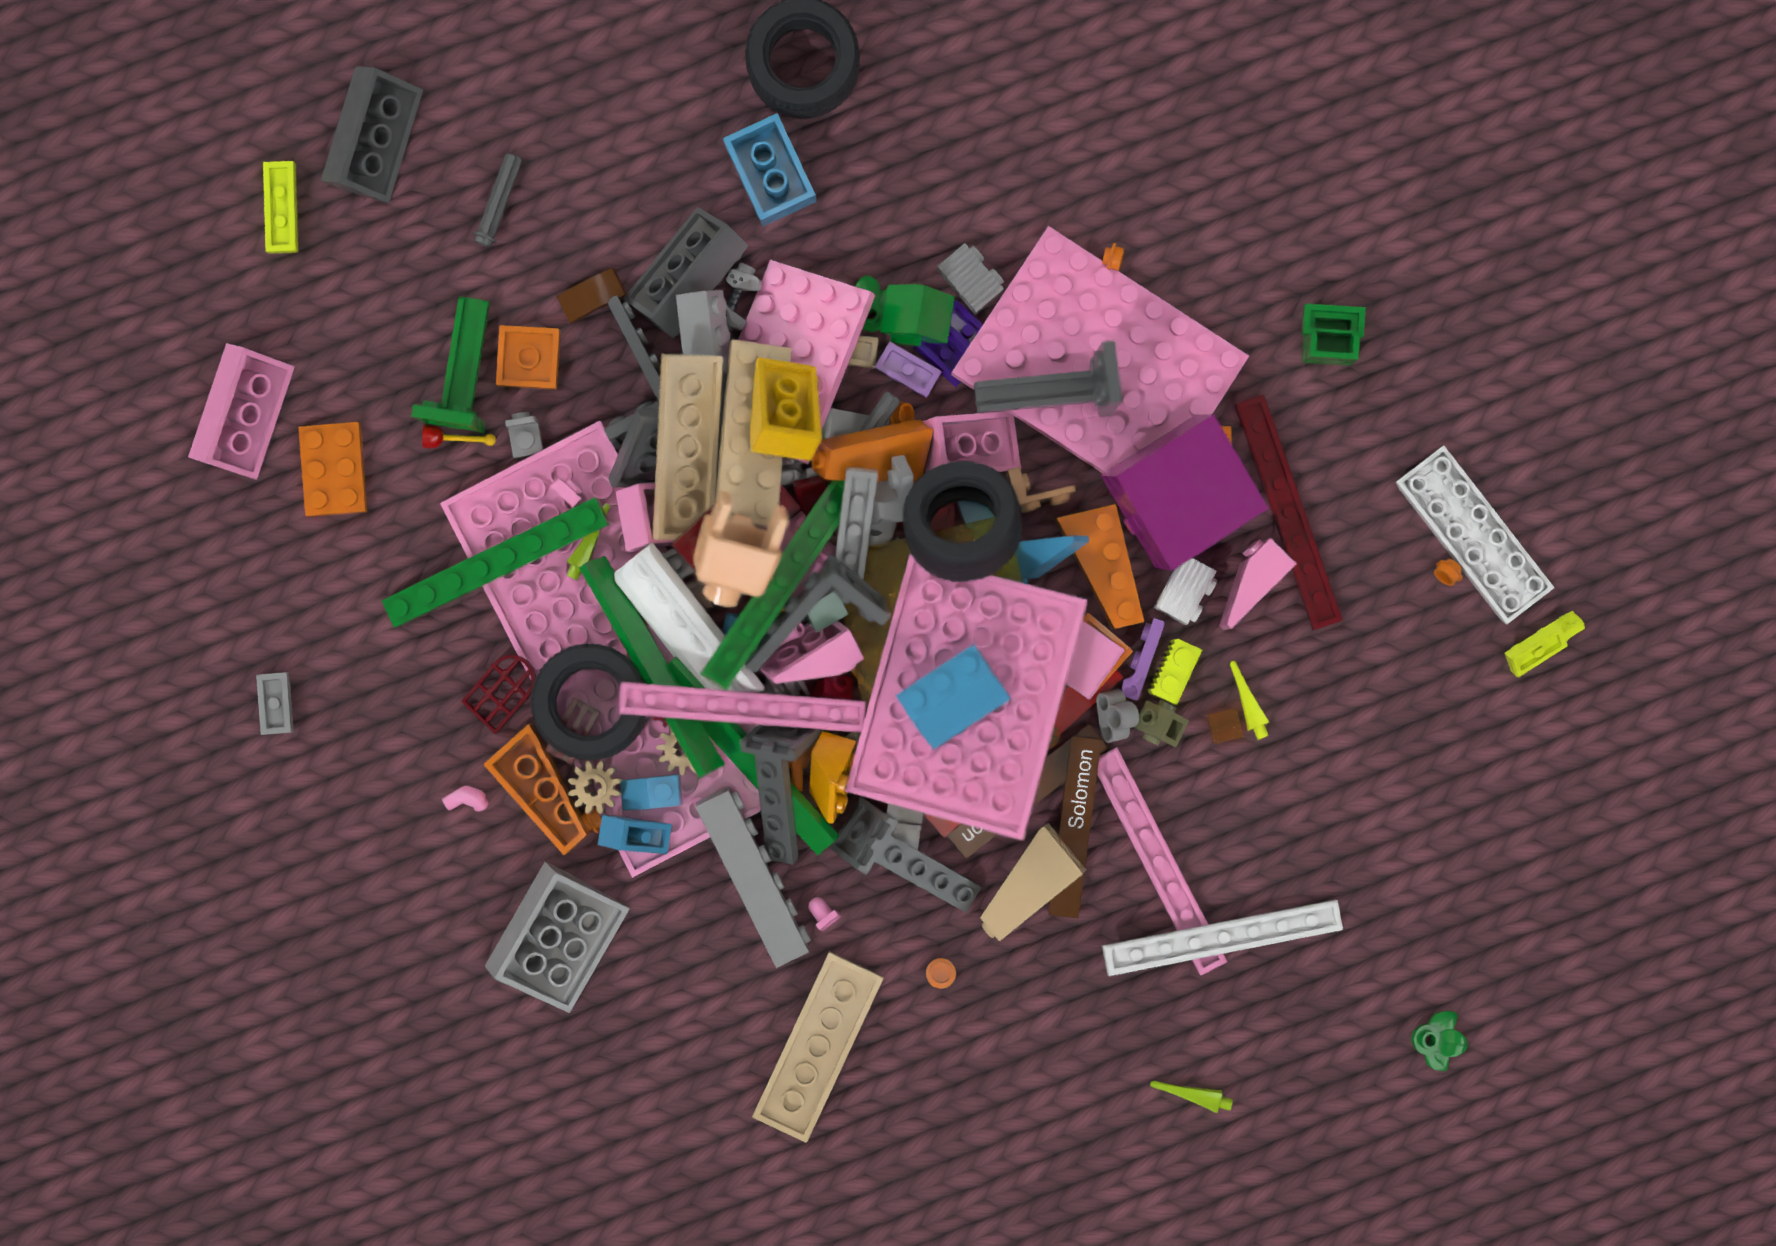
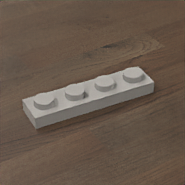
[832,466,878,587]

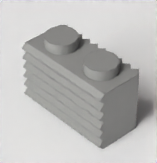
[937,243,1004,316]

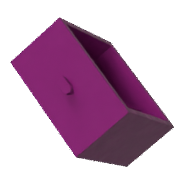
[1100,414,1269,571]

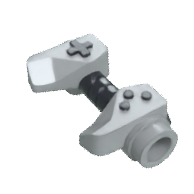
[726,263,762,331]

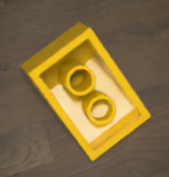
[750,357,822,461]

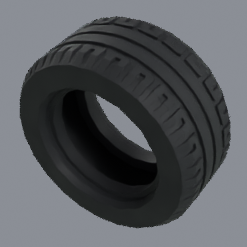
[745,0,860,119]
[903,461,1021,582]
[530,643,647,760]

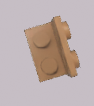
[1005,467,1076,513]

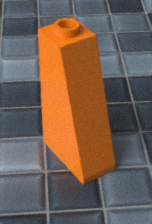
[812,419,934,484]

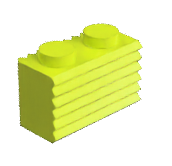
[1147,639,1202,705]

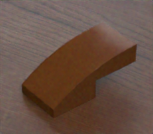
[556,268,627,323]

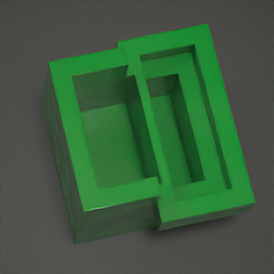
[880,284,955,346]
[1301,303,1366,366]

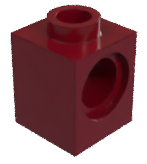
[810,674,853,700]

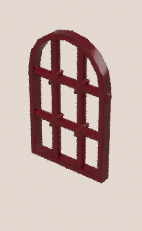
[461,654,536,734]

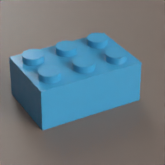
[723,113,817,227]

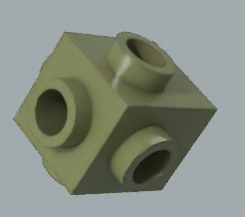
[1134,700,1189,748]

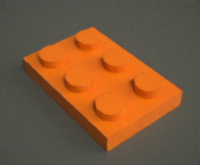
[298,422,367,517]

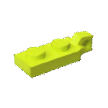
[1505,611,1585,677]

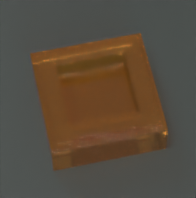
[1206,708,1244,744]

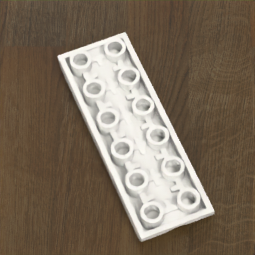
[1396,445,1554,624]
[614,543,765,693]

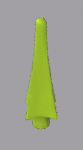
[566,503,610,581]
[1150,1081,1233,1114]

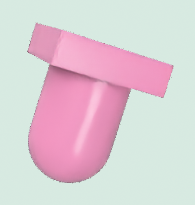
[808,897,842,931]

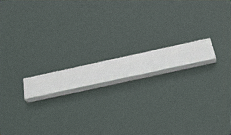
[1102,900,1343,976]

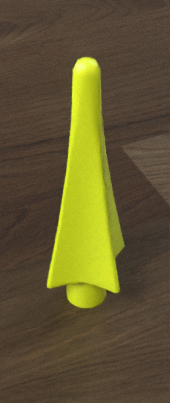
[1230,661,1269,740]

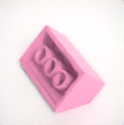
[188,343,295,480]

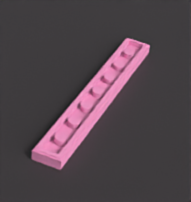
[618,682,866,733]
[1097,747,1227,976]

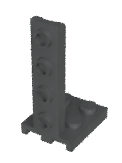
[604,295,661,452]
[974,340,1122,417]
[745,554,890,672]
[740,725,827,865]
[830,796,982,913]

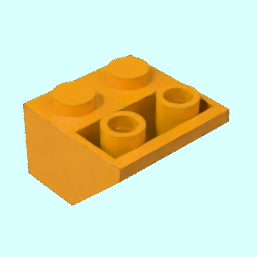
[809,731,857,824]

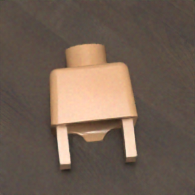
[693,490,789,607]

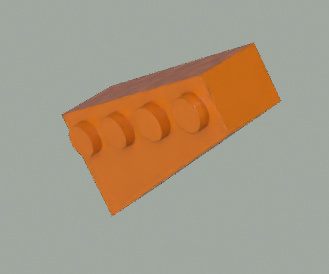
[1055,504,1144,629]
[483,723,591,855]

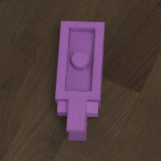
[1121,618,1165,700]

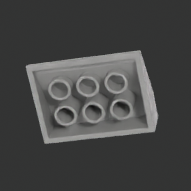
[485,862,630,1013]

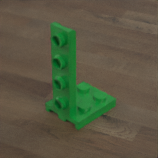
[411,296,490,433]

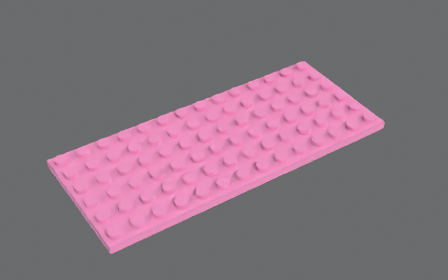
[440,421,761,877]

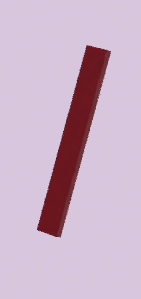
[1234,394,1343,631]

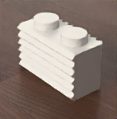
[1154,558,1218,625]

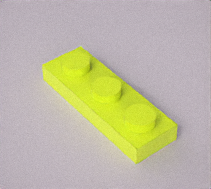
[263,161,298,254]

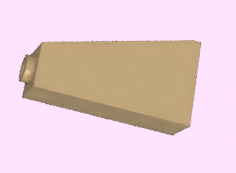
[980,823,1086,941]

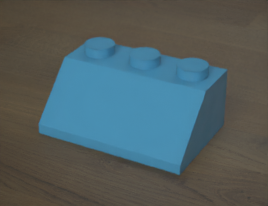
[895,644,1011,749]

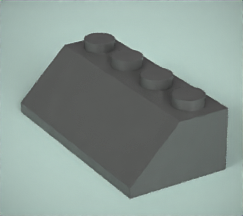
[321,66,423,203]
[623,207,749,339]

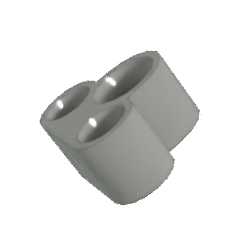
[1096,689,1139,743]

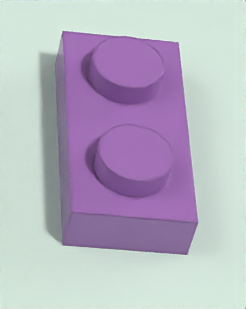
[875,341,942,399]

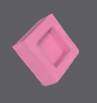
[551,478,585,507]

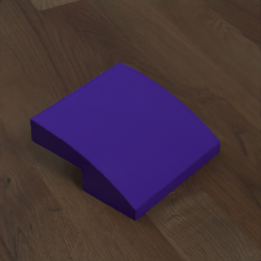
[913,300,983,388]

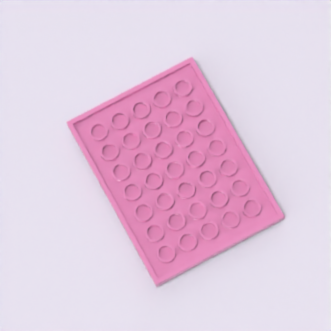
[951,226,1249,473]
[846,555,1088,840]

